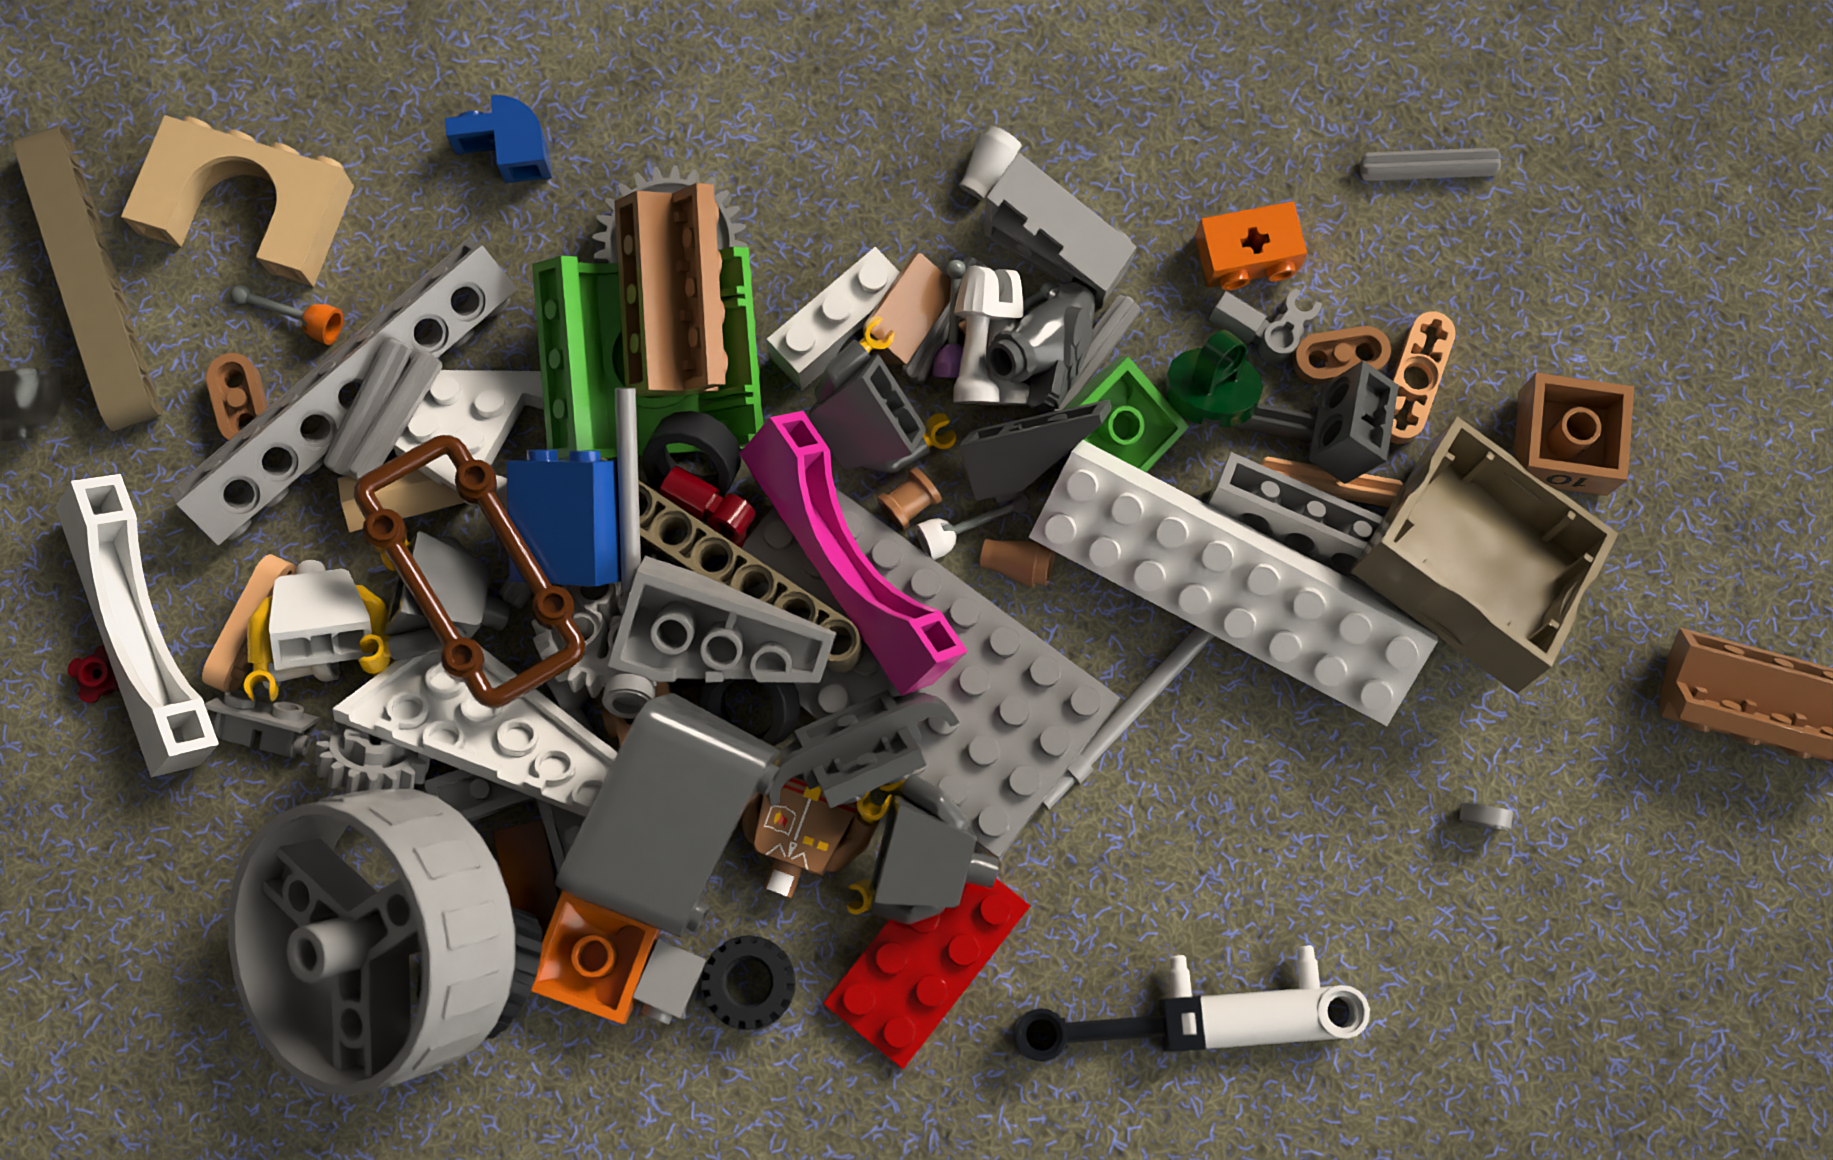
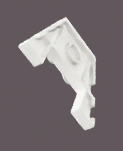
[393,370,544,513]

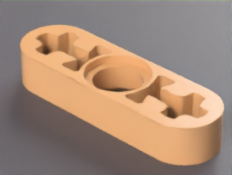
[1390,312,1455,444]
[202,554,296,693]

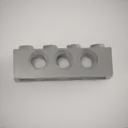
[1206,452,1384,596]

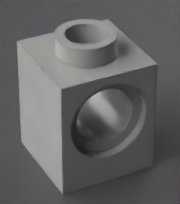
[632,939,708,1024]

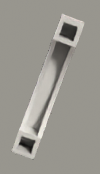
[55,474,219,777]

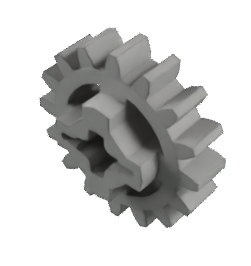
[315,721,430,794]

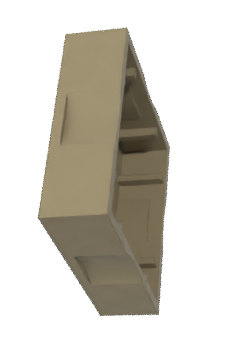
[1351,416,1618,694]

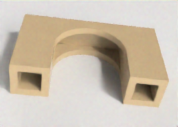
[121,115,354,287]

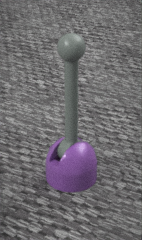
[933,260,966,378]

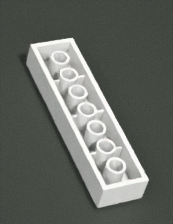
[1029,440,1438,726]

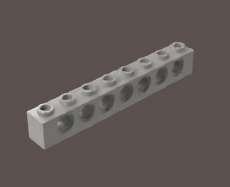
[169,237,518,546]

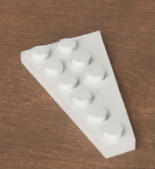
[333,646,618,817]

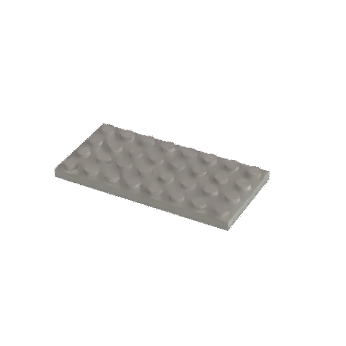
[723,487,1121,860]

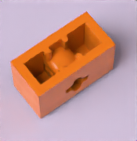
[1195,201,1308,290]

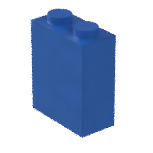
[507,449,621,586]

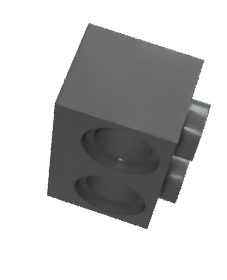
[1309,361,1399,484]

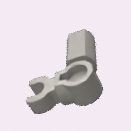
[1208,288,1322,365]

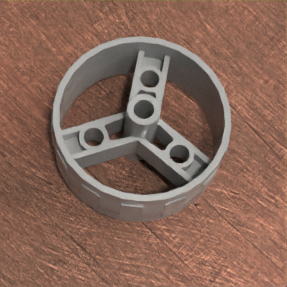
[228,789,515,1096]

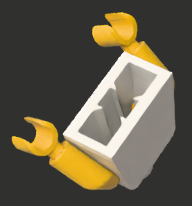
[244,560,396,702]

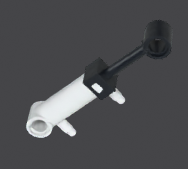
[1013,946,1370,1062]

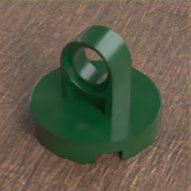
[1165,330,1263,428]

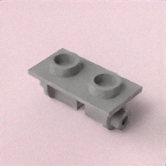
[204,690,320,758]

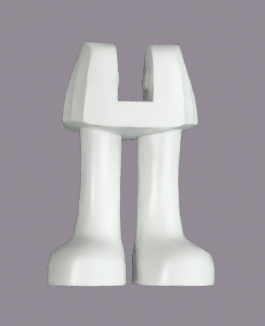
[953,265,1030,406]

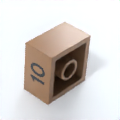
[1513,373,1634,496]

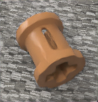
[877,467,942,531]

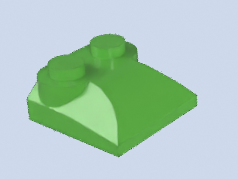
[1062,356,1190,472]

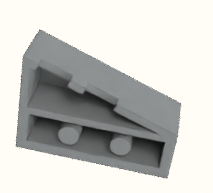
[983,152,1137,308]

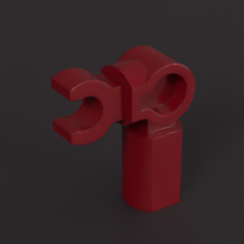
[659,465,756,549]

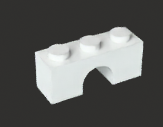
[767,247,900,391]

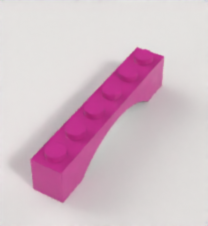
[739,411,968,696]

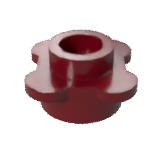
[68,645,120,704]

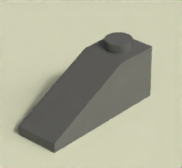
[959,399,1112,502]

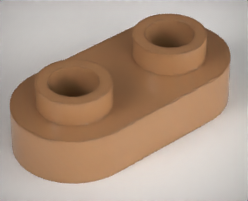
[1293,326,1391,385]
[206,353,268,441]

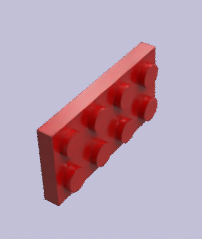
[823,878,1031,1070]

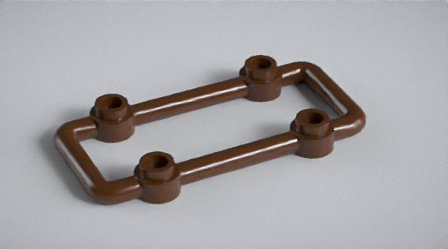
[354,435,586,708]

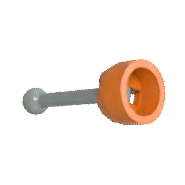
[231,285,344,345]

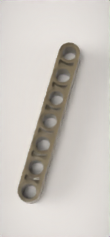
[13,124,162,432]
[601,457,863,673]

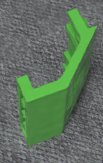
[532,246,763,459]

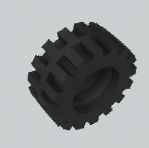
[701,935,796,1030]

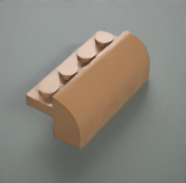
[614,183,728,396]
[1659,628,1833,763]

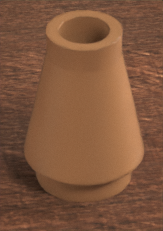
[980,539,1055,588]

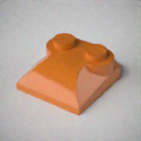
[531,890,661,1024]

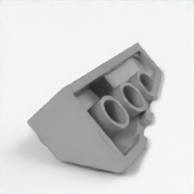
[607,556,836,683]

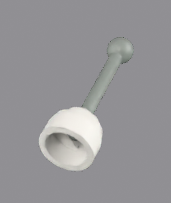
[915,494,1030,560]

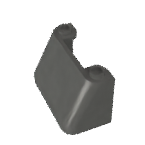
[555,693,781,938]

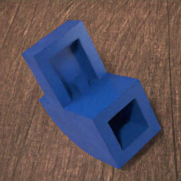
[445,95,552,184]

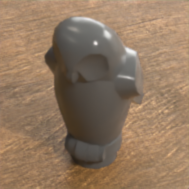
[986,283,1095,413]

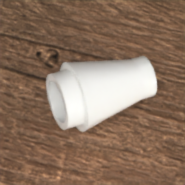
[960,126,1021,200]

